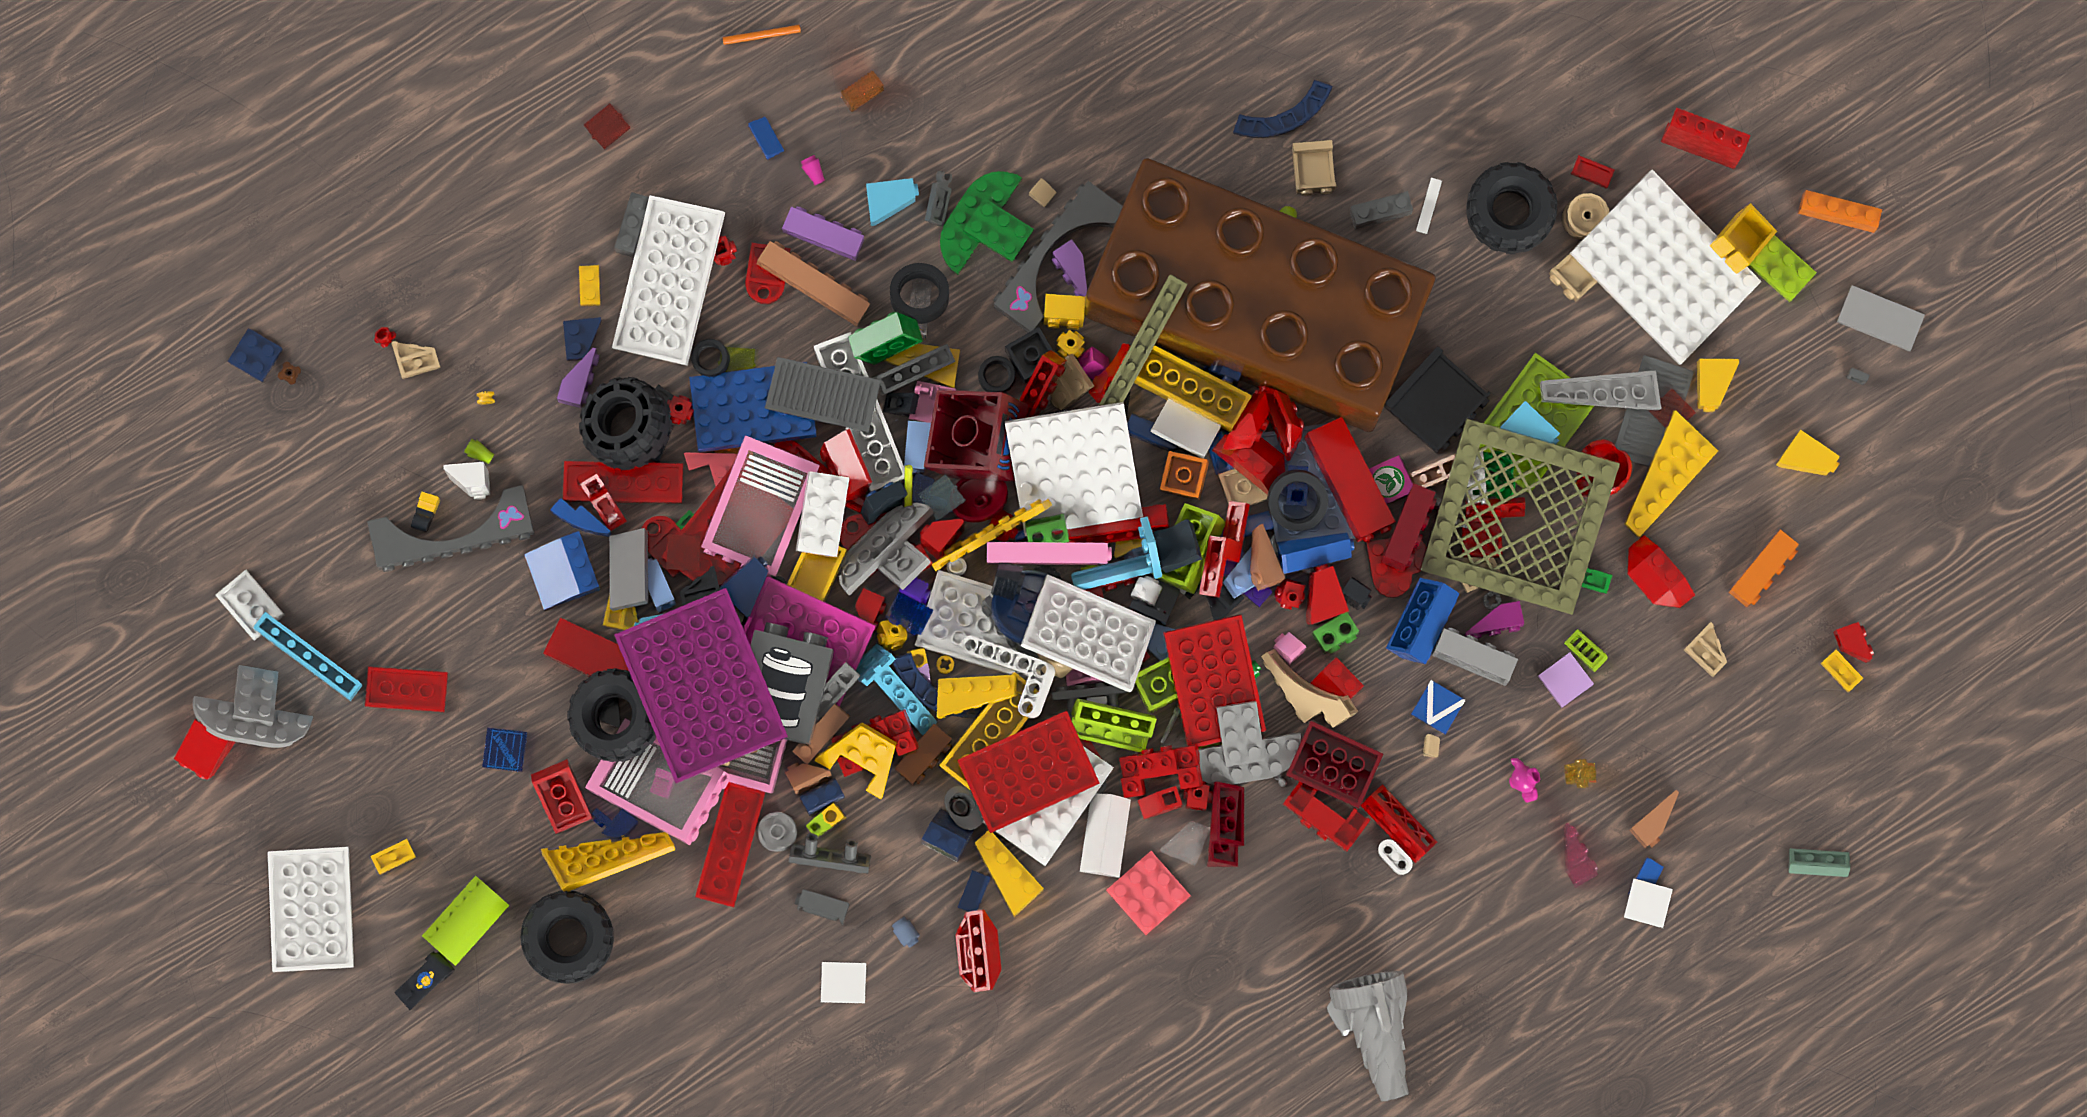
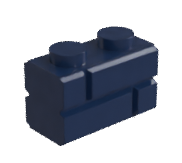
[800,778,845,816]

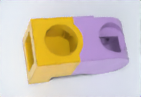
[907,648,931,683]

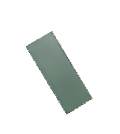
[1788,848,1850,877]

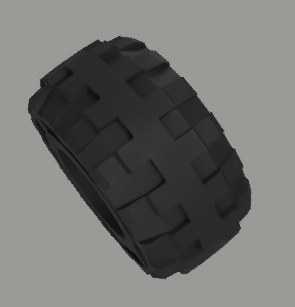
[1466,162,1558,254]
[579,377,672,470]
[567,668,657,762]
[520,891,614,984]

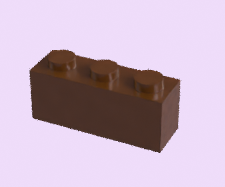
[895,724,952,786]

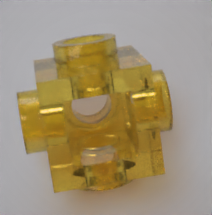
[1564,759,1597,788]

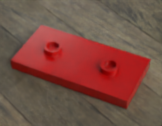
[365,667,448,712]

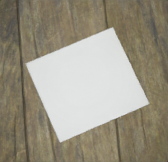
[1624,879,1673,928]
[821,962,866,1003]

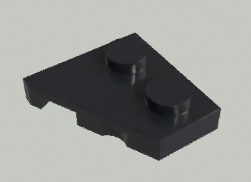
[1206,576,1244,620]

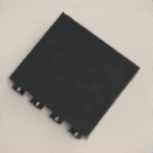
[1384,346,1491,454]

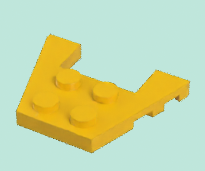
[814,723,896,799]

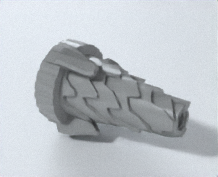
[1327,971,1409,1101]

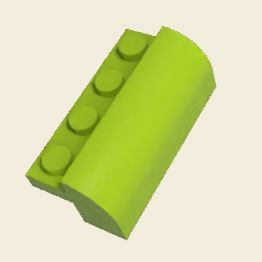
[1071,698,1157,753]
[422,876,509,966]

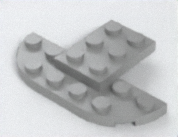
[839,503,934,596]
[193,665,313,748]
[1199,701,1301,785]

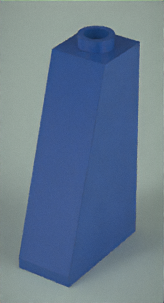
[1277,533,1354,574]

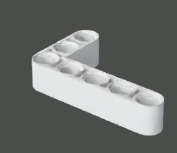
[961,636,1055,719]

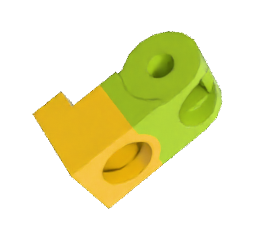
[806,803,846,837]

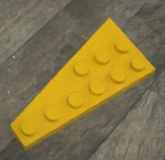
[1624,410,1718,537]
[932,498,1052,571]
[541,832,675,892]

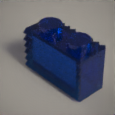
[885,592,934,635]

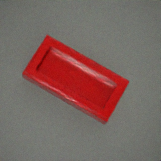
[1571,155,1615,189]

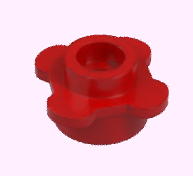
[374,327,396,348]

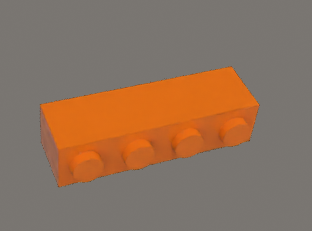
[1798,190,1882,233]
[1728,529,1799,607]

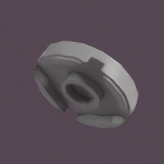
[757,812,797,852]

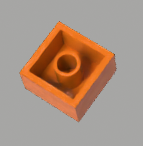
[1160,451,1209,500]

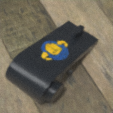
[394,951,455,1010]

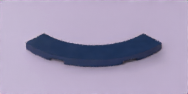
[1233,80,1333,138]
[893,652,985,718]

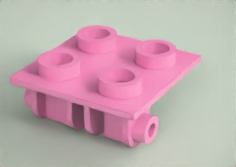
[909,381,956,423]

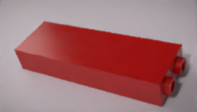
[1304,417,1396,542]
[543,618,629,677]

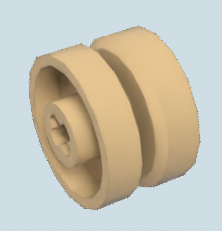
[1562,193,1609,240]

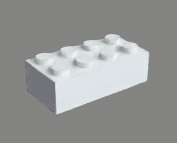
[796,471,849,557]

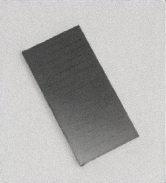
[1615,355,1694,467]
[765,357,881,433]

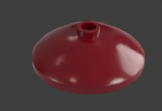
[950,479,1008,523]

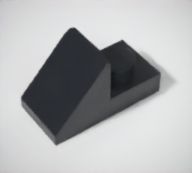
[883,393,919,417]

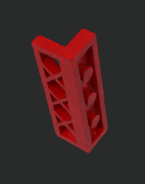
[1360,784,1438,863]

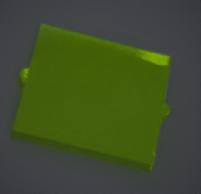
[718,347,756,372]

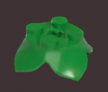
[1473,451,1516,499]

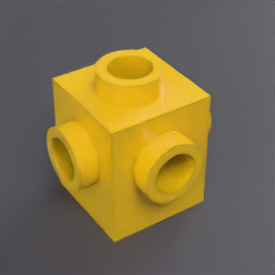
[1056,330,1085,358]
[876,617,907,651]

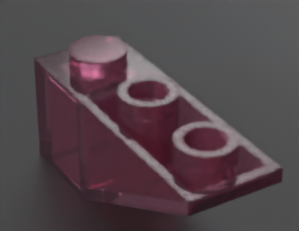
[1563,823,1599,888]

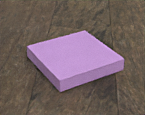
[1538,653,1594,708]

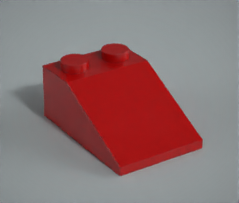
[531,759,592,834]

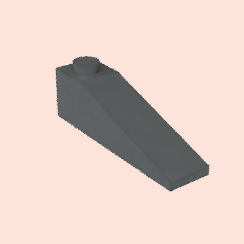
[873,344,955,395]

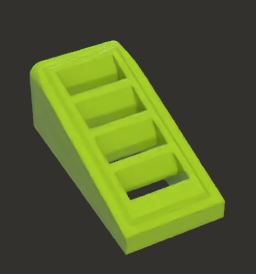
[1564,629,1608,672]

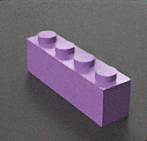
[782,206,864,261]

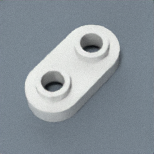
[1378,840,1412,875]

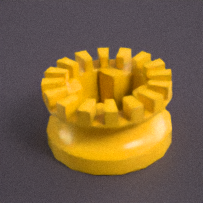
[477,391,495,405]
[936,655,954,674]

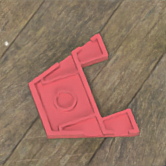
[684,452,752,487]

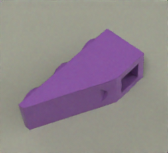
[1051,239,1087,300]
[557,348,599,408]

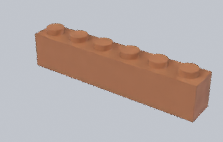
[757,241,870,327]

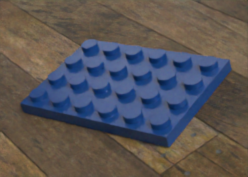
[689,362,817,452]

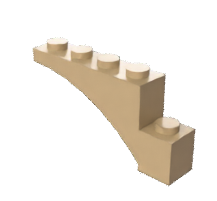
[1261,649,1358,727]

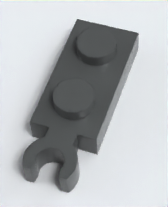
[925,171,952,226]

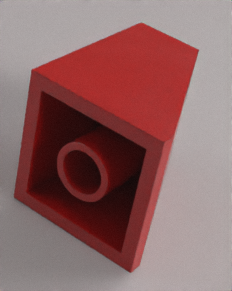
[1306,564,1349,625]
[174,718,235,780]

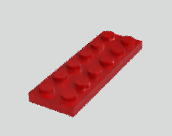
[563,461,683,504]
[695,782,766,908]

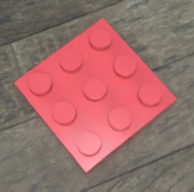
[1106,851,1191,936]

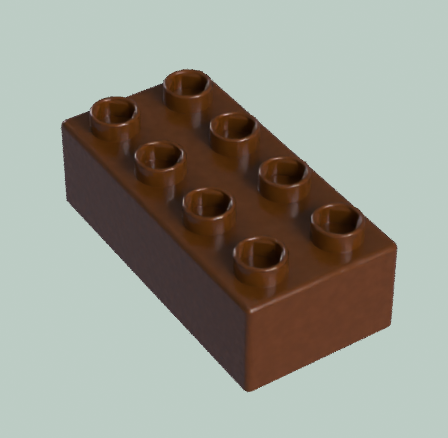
[1084,158,1436,432]

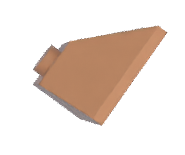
[785,763,832,796]

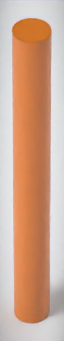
[723,25,801,45]

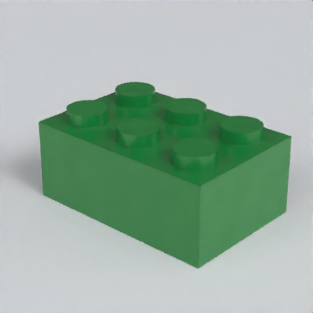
[848,312,923,365]

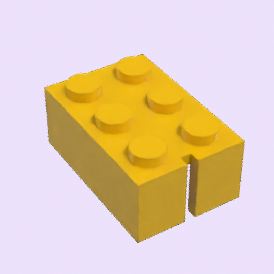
[1709,203,1777,274]
[787,546,847,602]

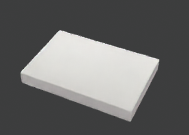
[1151,398,1221,459]
[216,570,285,641]

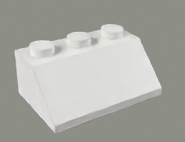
[443,462,490,499]

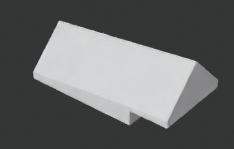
[1080,794,1131,878]

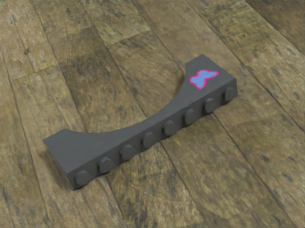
[993,181,1123,333]
[367,485,535,572]

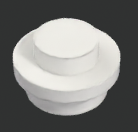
[947,557,967,576]

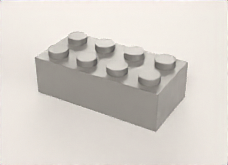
[1432,627,1518,686]

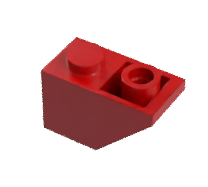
[855,588,887,633]
[1833,622,1874,663]
[1138,786,1183,819]

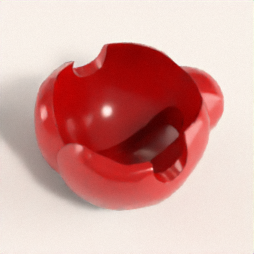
[1576,439,1632,497]

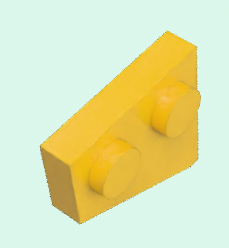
[602,593,638,631]

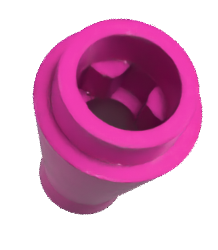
[801,155,825,186]

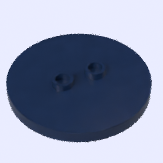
[991,570,1047,644]

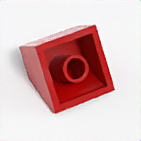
[1310,657,1364,700]

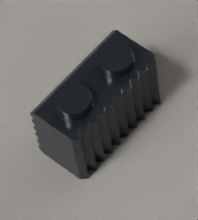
[991,563,1025,600]
[1342,577,1372,611]

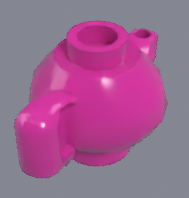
[1509,758,1540,803]

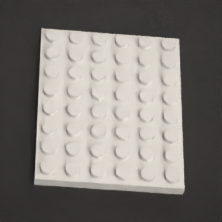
[1570,170,1761,365]

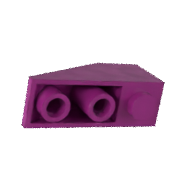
[1464,601,1525,639]

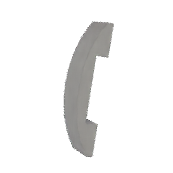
[816,662,861,724]

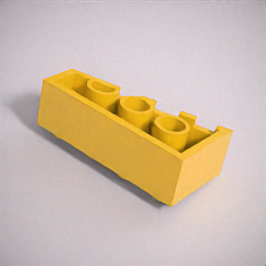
[975,830,1044,917]

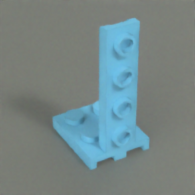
[1071,516,1162,590]
[856,644,937,735]

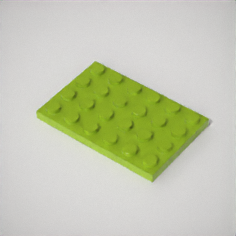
[1479,353,1594,493]

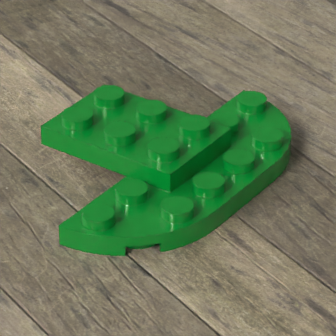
[940,171,1034,275]

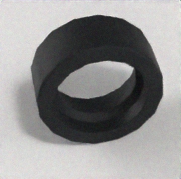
[691,339,730,377]
[978,356,1016,393]

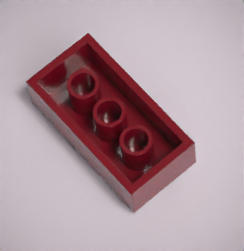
[1382,483,1437,571]

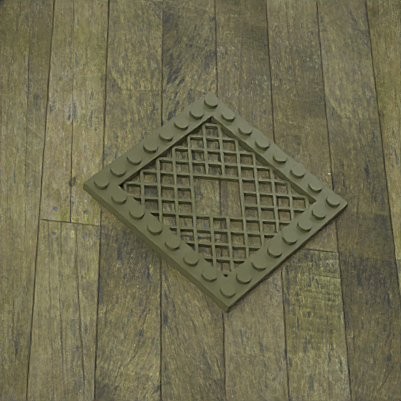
[1420,418,1620,615]

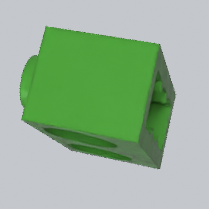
[1025,514,1069,543]
[1312,612,1359,654]

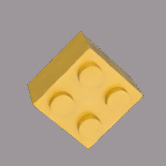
[1044,294,1085,330]

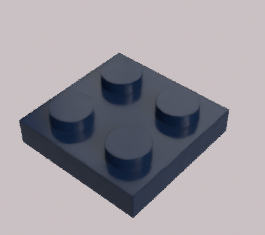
[228,328,283,382]

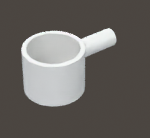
[1131,576,1162,606]

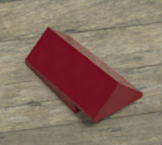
[1207,781,1244,867]

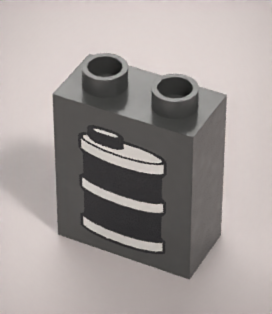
[750,622,834,745]

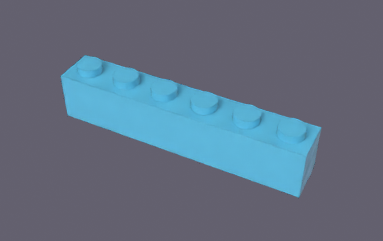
[253,612,363,701]

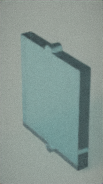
[918,474,965,521]

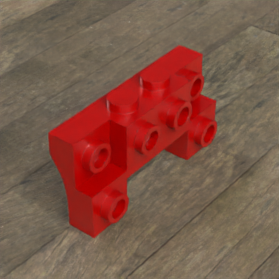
[831,709,919,777]
[1119,744,1203,798]
[1283,782,1370,852]

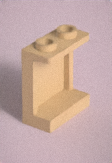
[1292,140,1336,196]
[1549,254,1597,302]

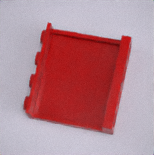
[1661,107,1751,169]

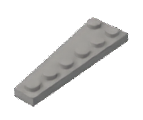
[1539,370,1661,410]

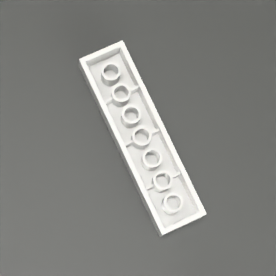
[814,332,905,492]

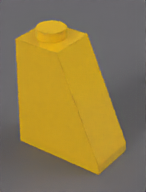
[1697,359,1739,412]
[1776,430,1840,476]

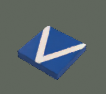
[1411,680,1465,735]

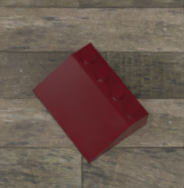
[1286,721,1383,809]

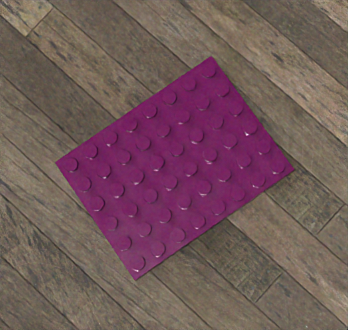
[614,588,788,784]

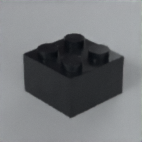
[1005,327,1054,384]

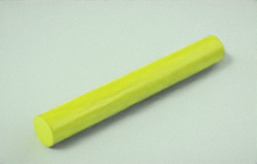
[904,465,913,507]

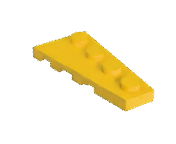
[937,675,1017,719]

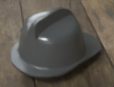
[944,786,984,830]

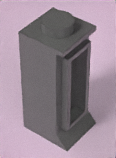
[795,889,849,926]

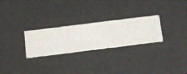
[1416,178,1442,234]

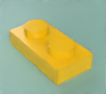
[579,265,601,306]
[1821,650,1863,692]
[371,839,416,875]

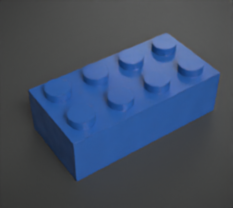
[1386,578,1460,664]

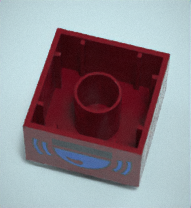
[924,390,1028,482]

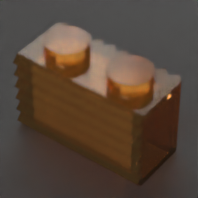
[841,71,884,112]

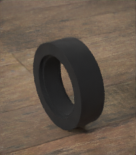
[890,263,949,324]
[1267,469,1328,531]

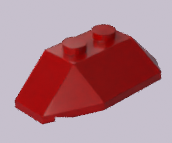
[1259,386,1304,461]
[1223,390,1270,450]
[1212,434,1285,495]
[1627,535,1695,608]
[955,910,1002,992]

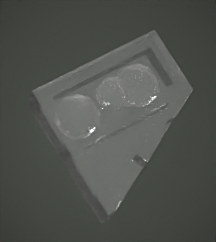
[1160,821,1210,866]

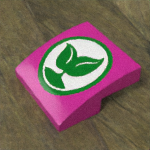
[1369,455,1413,505]

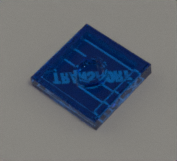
[482,728,527,772]

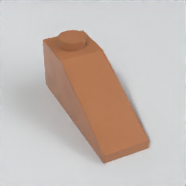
[1409,454,1455,489]
[1250,524,1285,591]
[793,703,850,764]
[1629,790,1679,848]

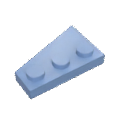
[1223,547,1255,598]

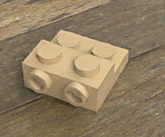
[1050,353,1094,410]

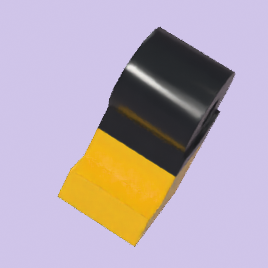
[411,492,440,532]

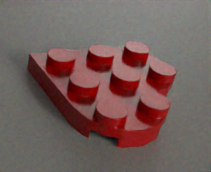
[1366,538,1427,598]

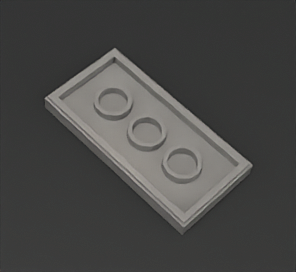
[1837,285,1925,351]
[609,528,648,611]

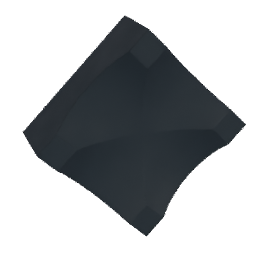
[860,480,908,525]
[1153,519,1202,573]

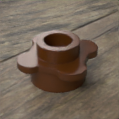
[278,362,301,385]

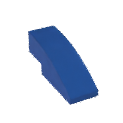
[550,498,612,537]

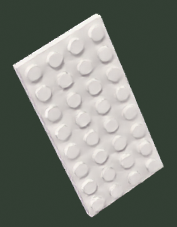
[612,195,725,366]

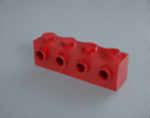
[1019,350,1067,418]

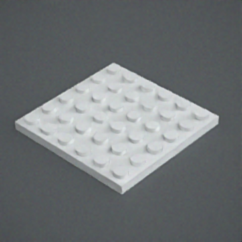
[1005,402,1143,536]

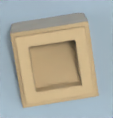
[1029,178,1057,207]
[1423,734,1440,757]

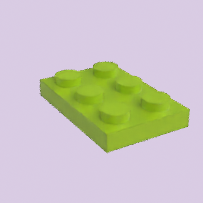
[1748,235,1817,302]

